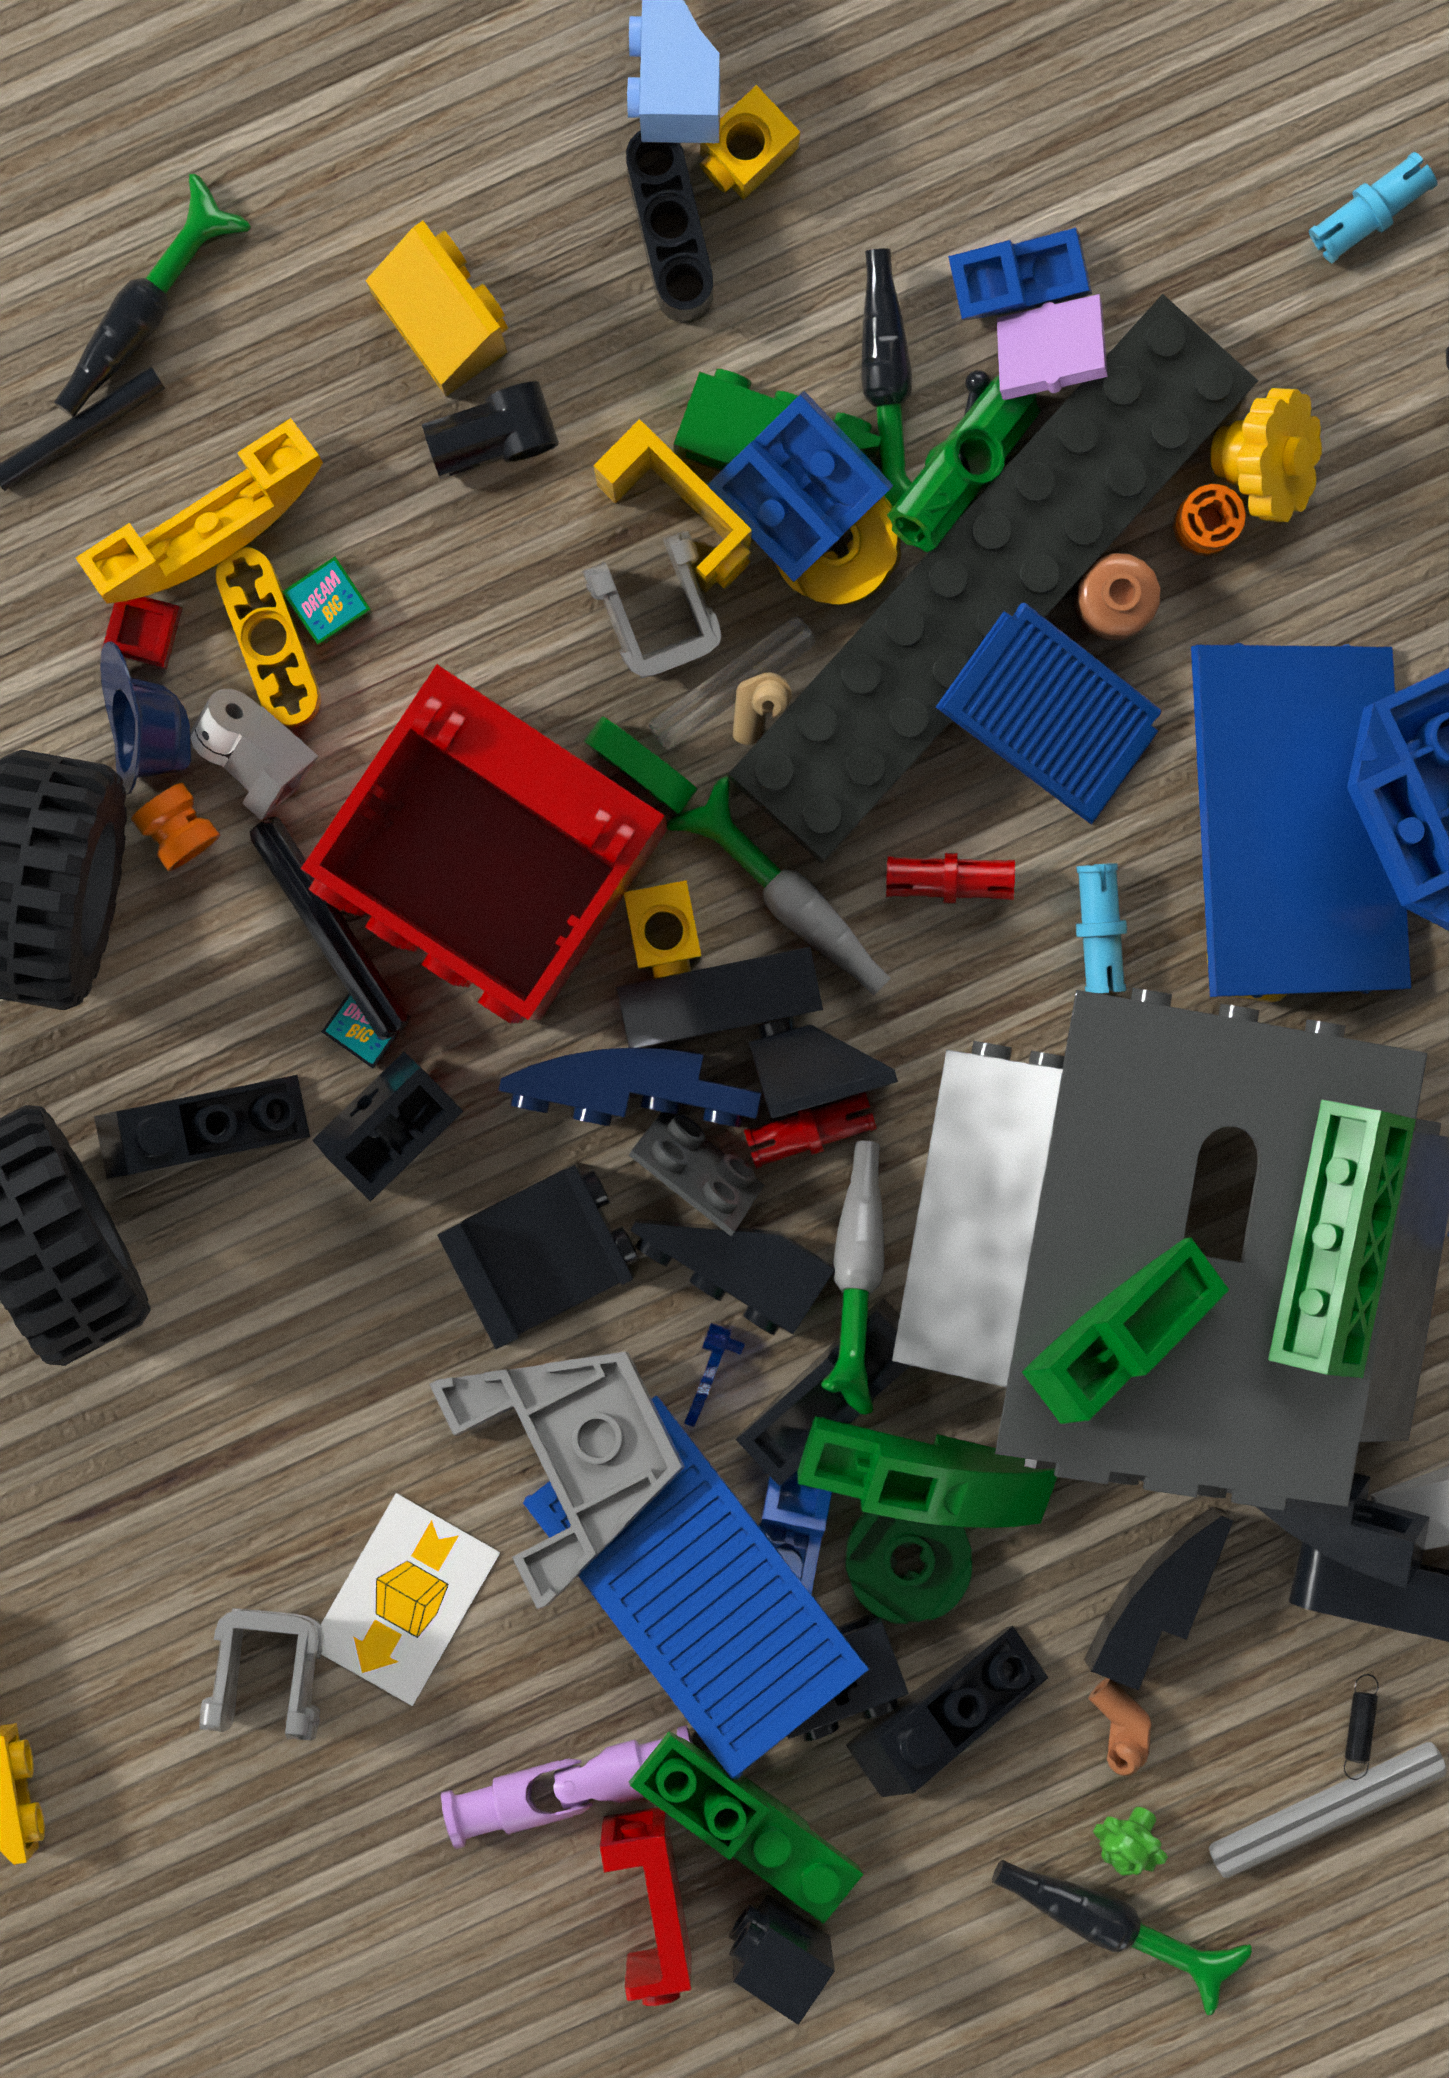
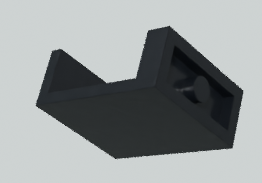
[437,1162,640,1349]

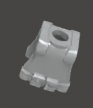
[582,530,721,678]
[199,1608,324,1741]

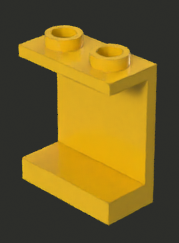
[593,419,752,593]

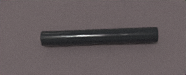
[0,367,166,491]

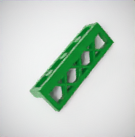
[1268,1099,1416,1378]

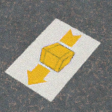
[321,1493,500,1706]

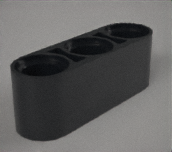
[626,130,713,323]
[1289,1542,1449,1642]

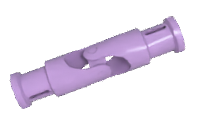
[441,1725,693,1849]

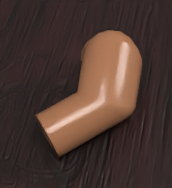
[1088,1678,1151,1776]

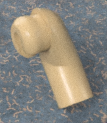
[733,672,792,745]

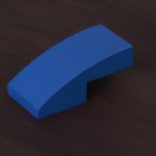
[948,228,1092,321]
[759,1470,832,1594]

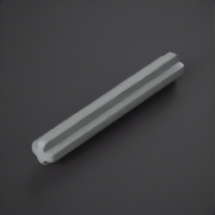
[1209,1742,1447,1878]

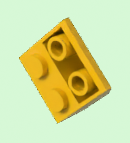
[365,220,509,397]

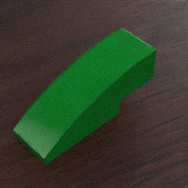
[1022,1237,1229,1424]

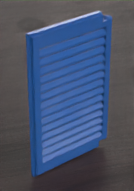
[935,603,1161,825]

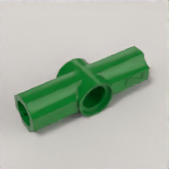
[887,375,1041,552]

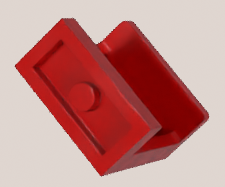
[600,1807,692,2006]

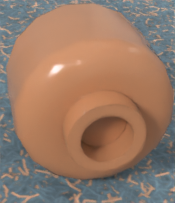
[1073,553,1161,641]

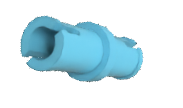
[1309,152,1438,263]
[1075,863,1127,994]

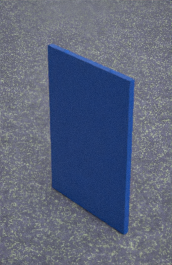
[1191,643,1411,998]

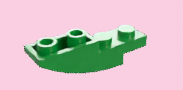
[797,1416,1057,1528]
[628,1731,864,1924]

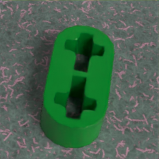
[583,716,698,815]

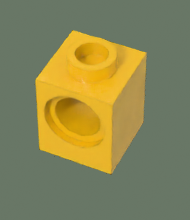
[699,85,800,200]
[623,880,702,979]

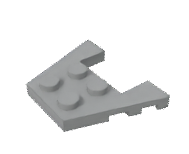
[429,1352,685,1609]

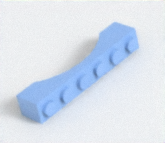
[627,0,720,143]

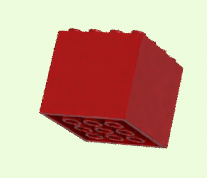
[301,664,667,1024]

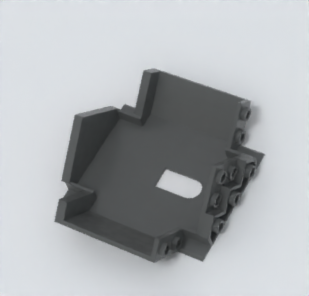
[892,988,1449,1511]

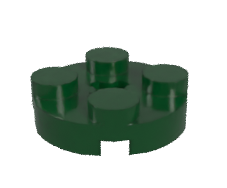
[845,1512,972,1624]

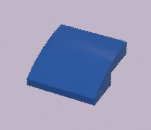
[707,391,894,582]

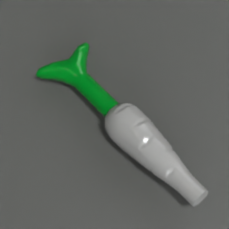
[667,776,891,996]
[821,1141,884,1415]

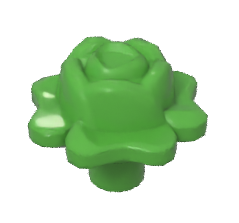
[1093,1807,1168,1876]

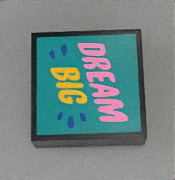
[321,993,411,1069]

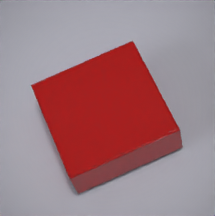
[102,596,183,670]

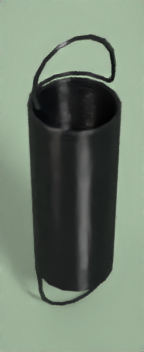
[1344,1674,1379,1780]

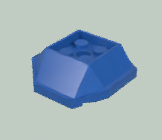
[1347,668,1449,931]

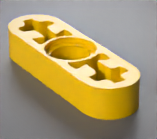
[216,547,321,728]

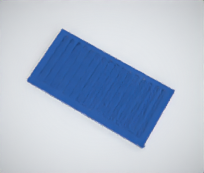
[523,1395,870,1779]

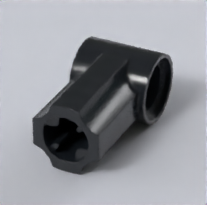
[422,381,559,480]

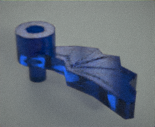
[684,1322,745,1427]

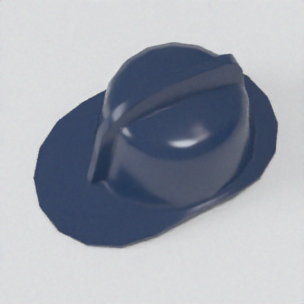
[100,641,191,795]

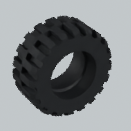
[0,749,127,1010]
[0,1105,151,1366]

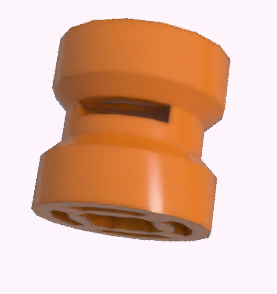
[1173,483,1246,556]
[131,783,221,872]

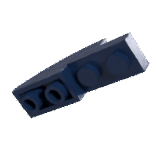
[498,1047,761,1128]

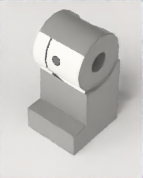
[190,689,318,820]

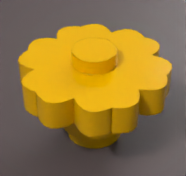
[1211,388,1322,522]

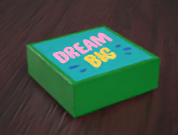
[282,556,372,647]

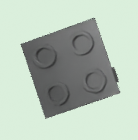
[629,1112,765,1236]

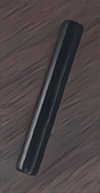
[250,816,408,1040]

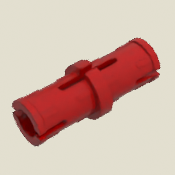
[886,853,1015,904]
[743,1092,877,1169]

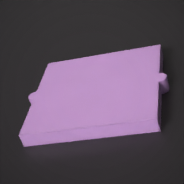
[997,294,1108,400]

